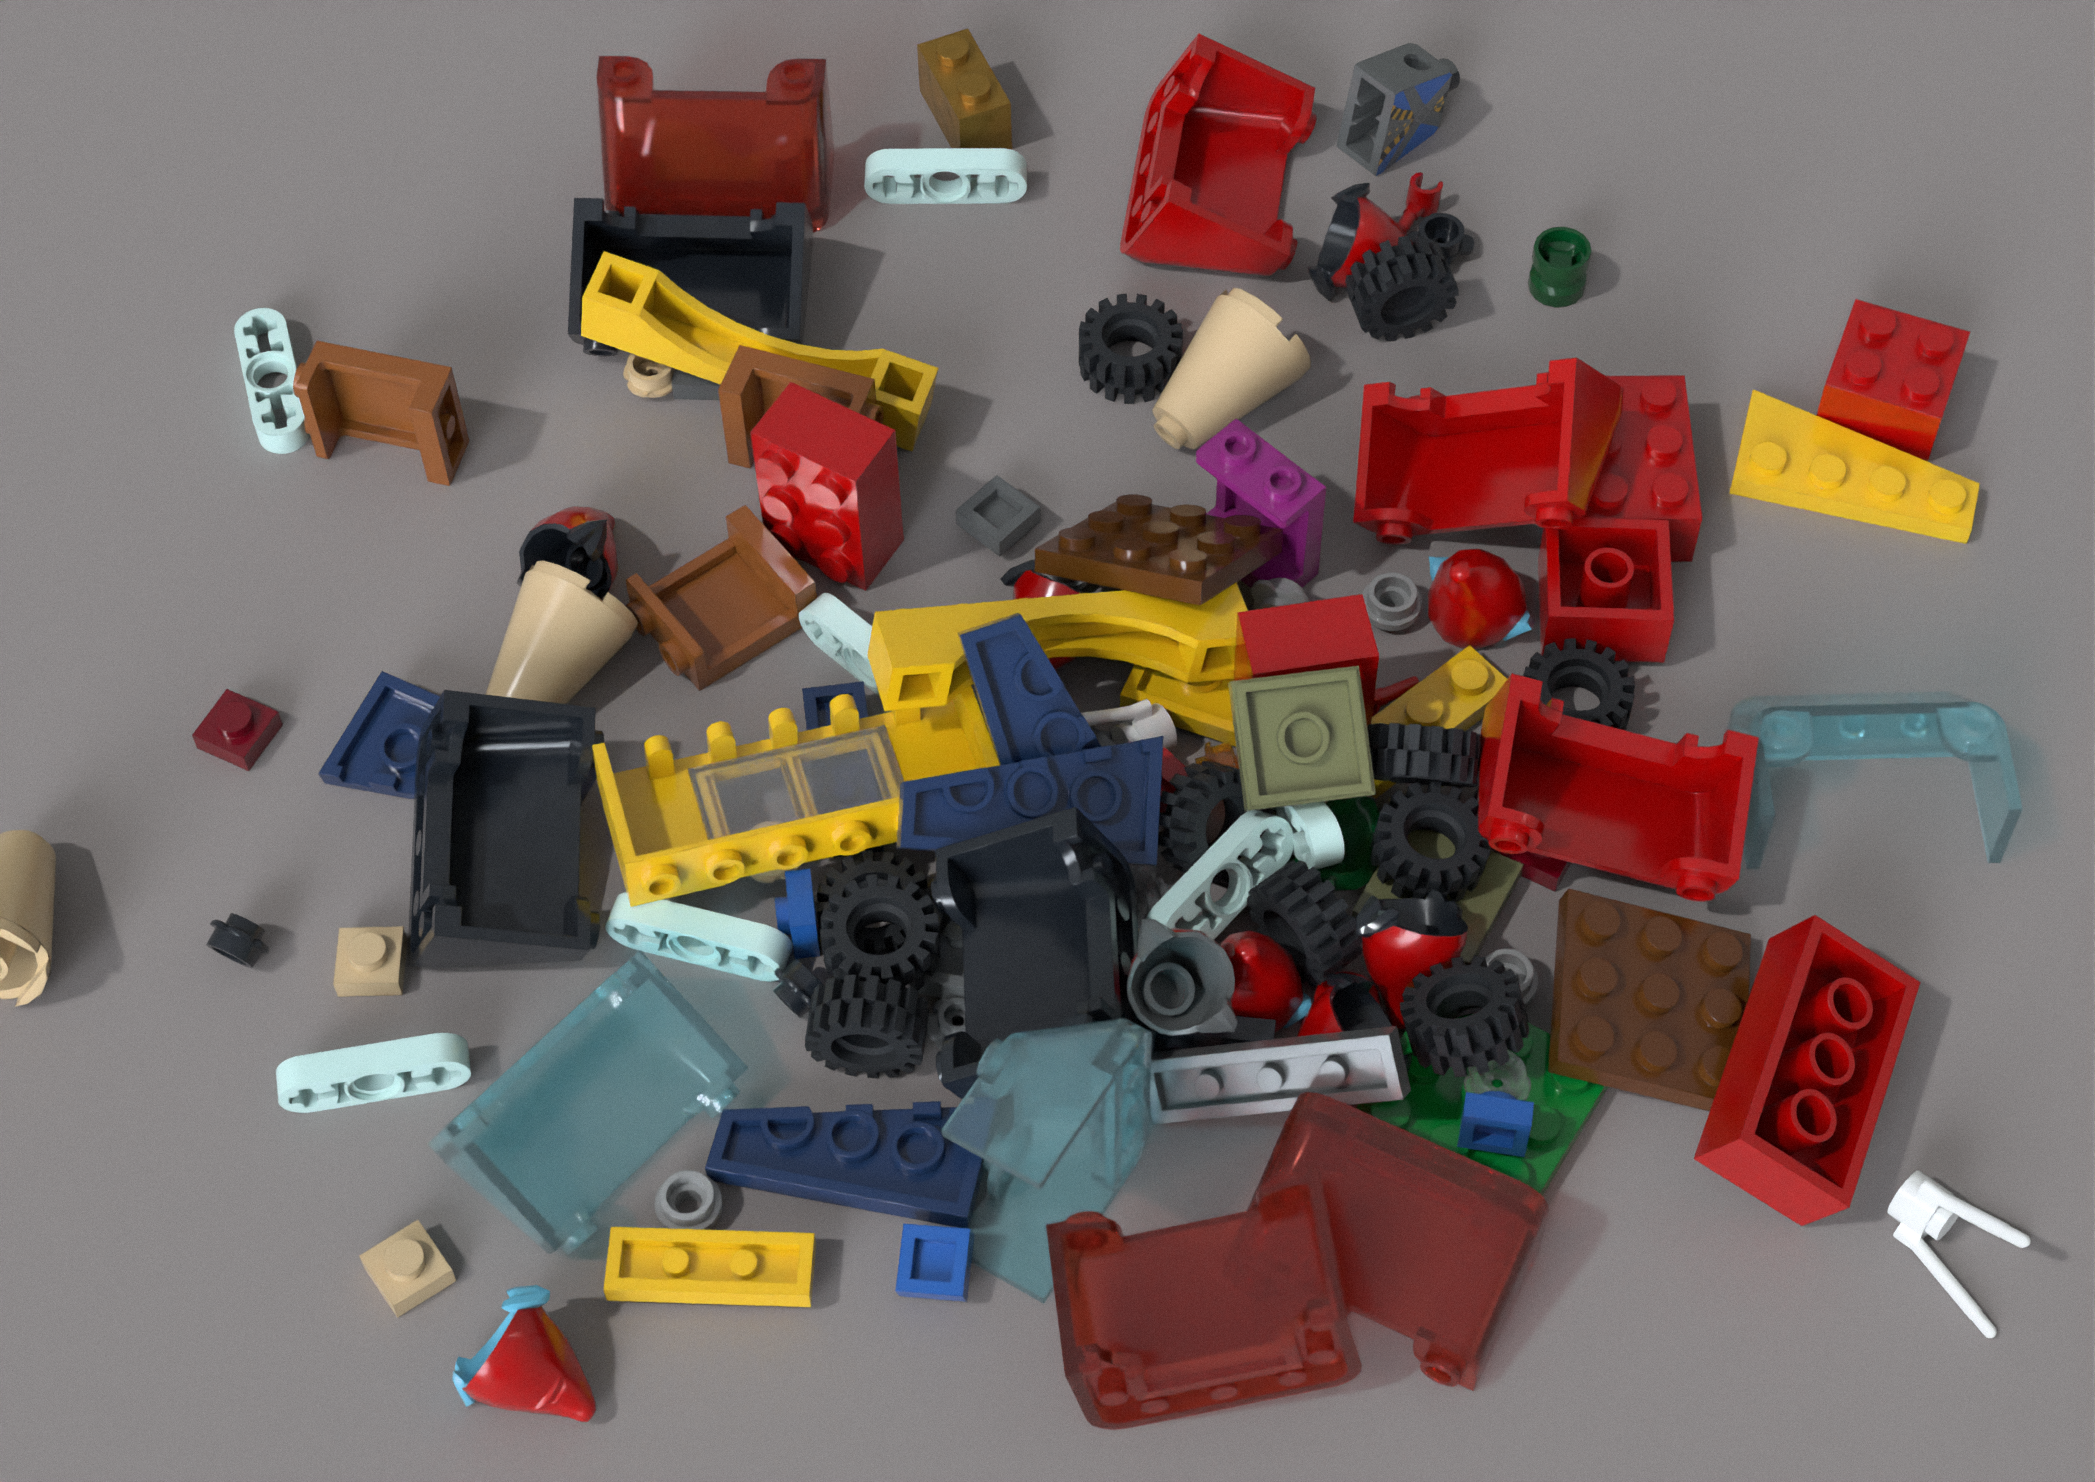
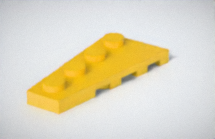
[1729,389,1980,544]

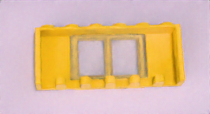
[592,686,1000,907]

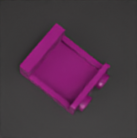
[1196,419,1326,588]

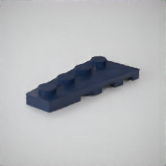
[957,613,1102,765]
[318,671,597,804]
[896,736,1164,866]
[705,1099,999,1228]

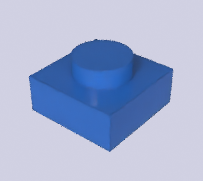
[775,869,820,959]
[1457,1091,1534,1157]
[895,1223,975,1302]

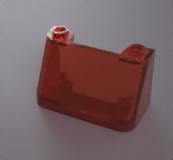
[596,56,835,233]
[1223,1092,1549,1391]
[1046,1168,1362,1430]

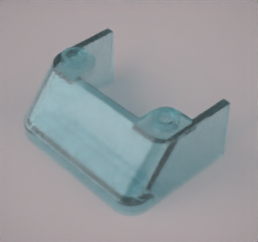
[1727,691,2023,869]
[942,1018,1152,1304]

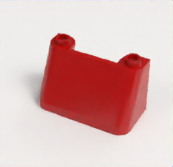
[1120,33,1317,276]
[1353,357,1624,545]
[1478,673,1759,902]

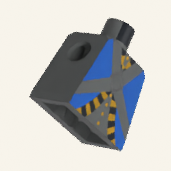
[1336,43,1460,176]

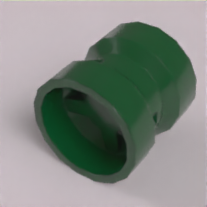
[1528,227,1591,308]

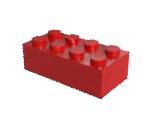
[1693,915,1921,1226]

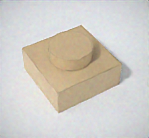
[333,926,408,997]
[359,1220,456,1318]

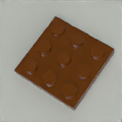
[1034,494,1283,606]
[1548,888,1751,1111]

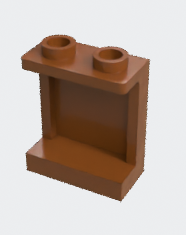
[293,341,470,486]
[718,345,884,469]
[625,505,817,691]

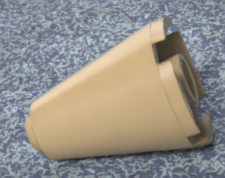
[1152,288,1311,449]
[485,561,638,704]
[0,830,56,1007]

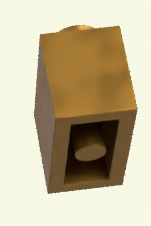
[917,28,1012,149]

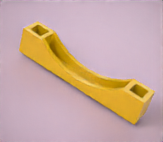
[581,251,939,452]
[867,582,1248,711]

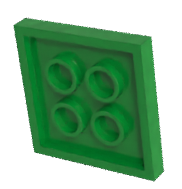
[1343,1014,1608,1234]

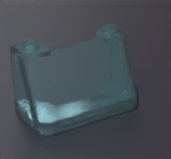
[427,950,748,1255]

